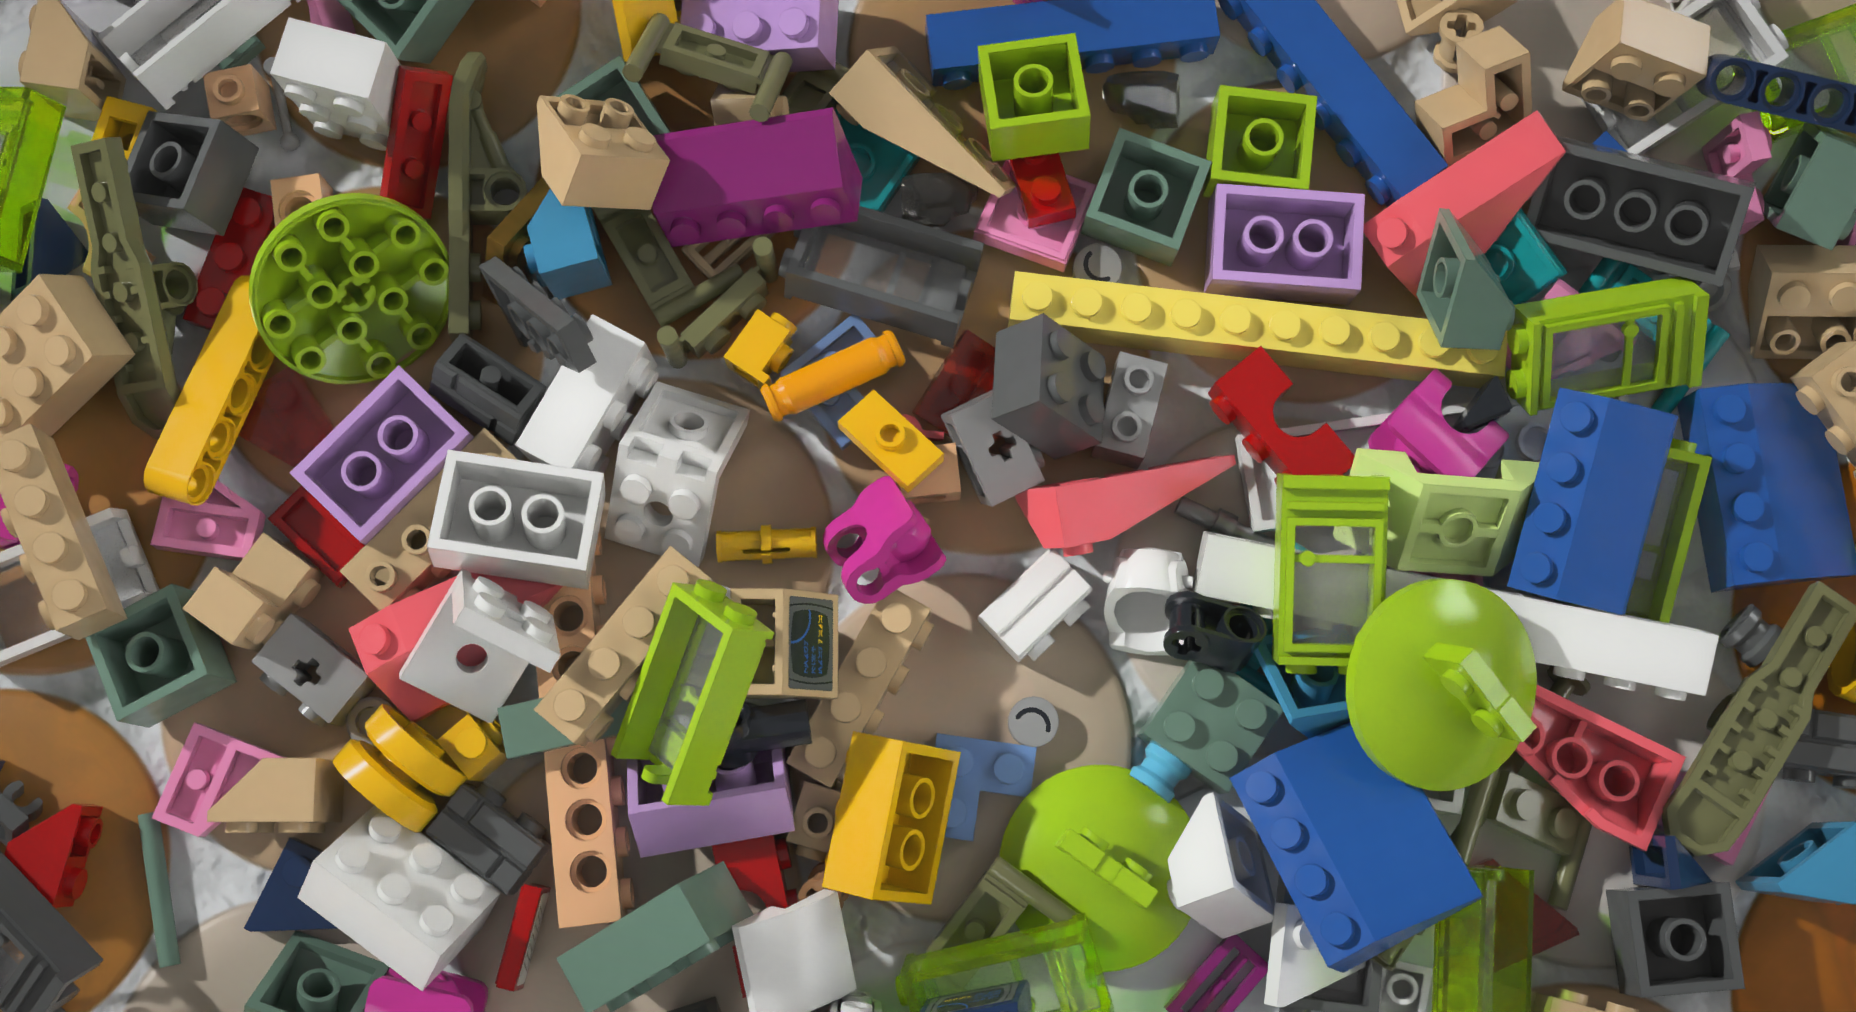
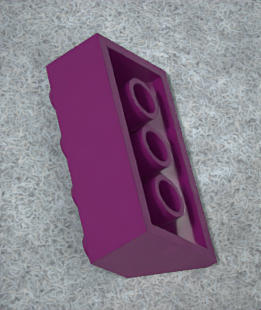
[652,107,863,247]

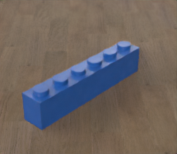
[925,0,1220,90]
[1218,0,1448,207]

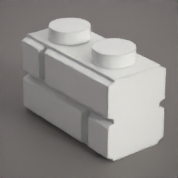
[977,548,1093,663]

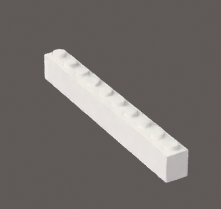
[1191,531,1719,701]

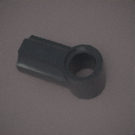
[719,699,812,768]

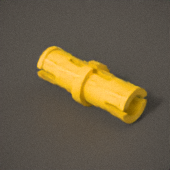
[716,524,818,564]

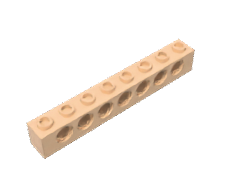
[536,528,635,928]

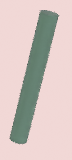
[138,812,181,968]

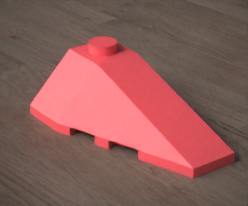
[1363,110,1567,300]
[1015,454,1236,557]
[348,572,563,723]
[1515,685,1686,851]

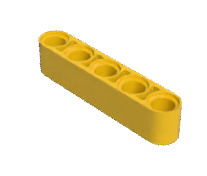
[143,275,275,506]

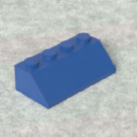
[1507,387,1678,615]

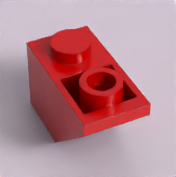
[4,803,103,908]

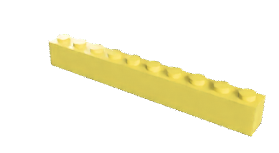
[1008,271,1508,389]

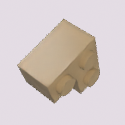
[1414,26,1532,168]
[182,532,325,652]

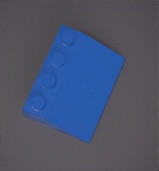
[1677,383,1856,593]
[1229,722,1484,973]

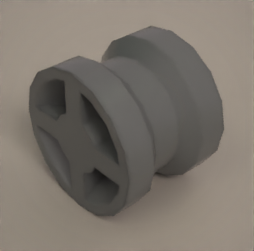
[1718,604,1783,668]

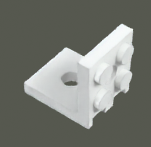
[604,381,750,567]
[399,568,561,723]

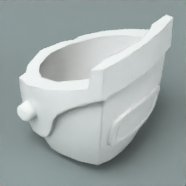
[1103,547,1194,656]

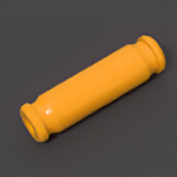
[760,330,905,422]

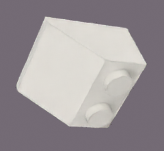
[1167,792,1275,939]

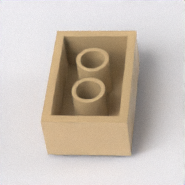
[0,274,136,437]

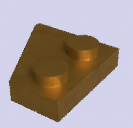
[482,177,550,306]

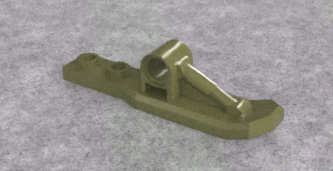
[448,52,527,343]
[70,137,198,439]
[1662,581,1856,857]

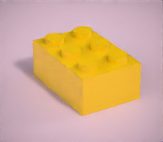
[822,731,961,905]

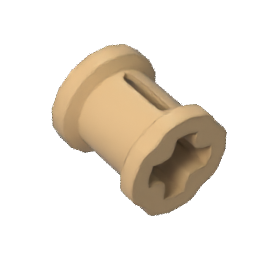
[1433,9,1484,74]

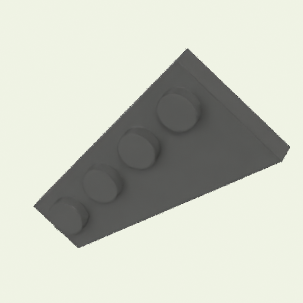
[479,256,597,373]

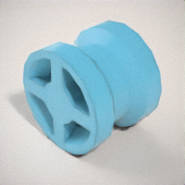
[1129,742,1192,803]

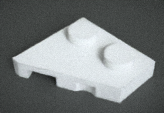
[1264,902,1366,1007]

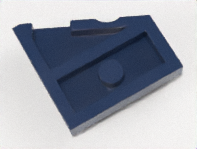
[244,837,338,932]

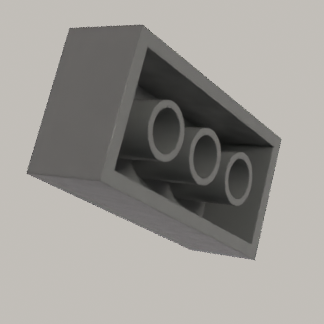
[1527,135,1756,287]

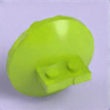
[249,193,449,384]
[1346,578,1537,791]
[999,765,1191,972]

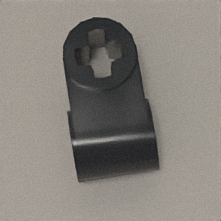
[1163,591,1267,673]

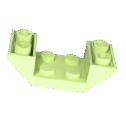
[1332,448,1540,577]

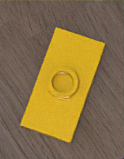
[838,389,944,493]

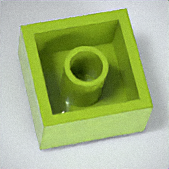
[977,33,1091,162]
[1202,85,1317,197]

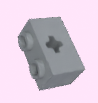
[1090,351,1168,469]
[941,390,1045,507]
[251,613,377,727]

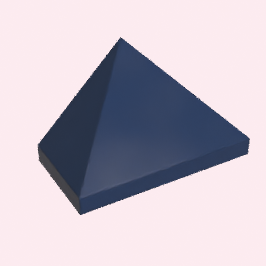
[10,197,88,301]
[1629,834,1713,890]

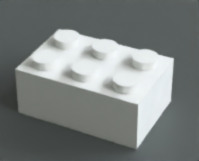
[270,17,401,151]
[515,314,659,473]
[427,449,606,590]
[297,805,501,991]

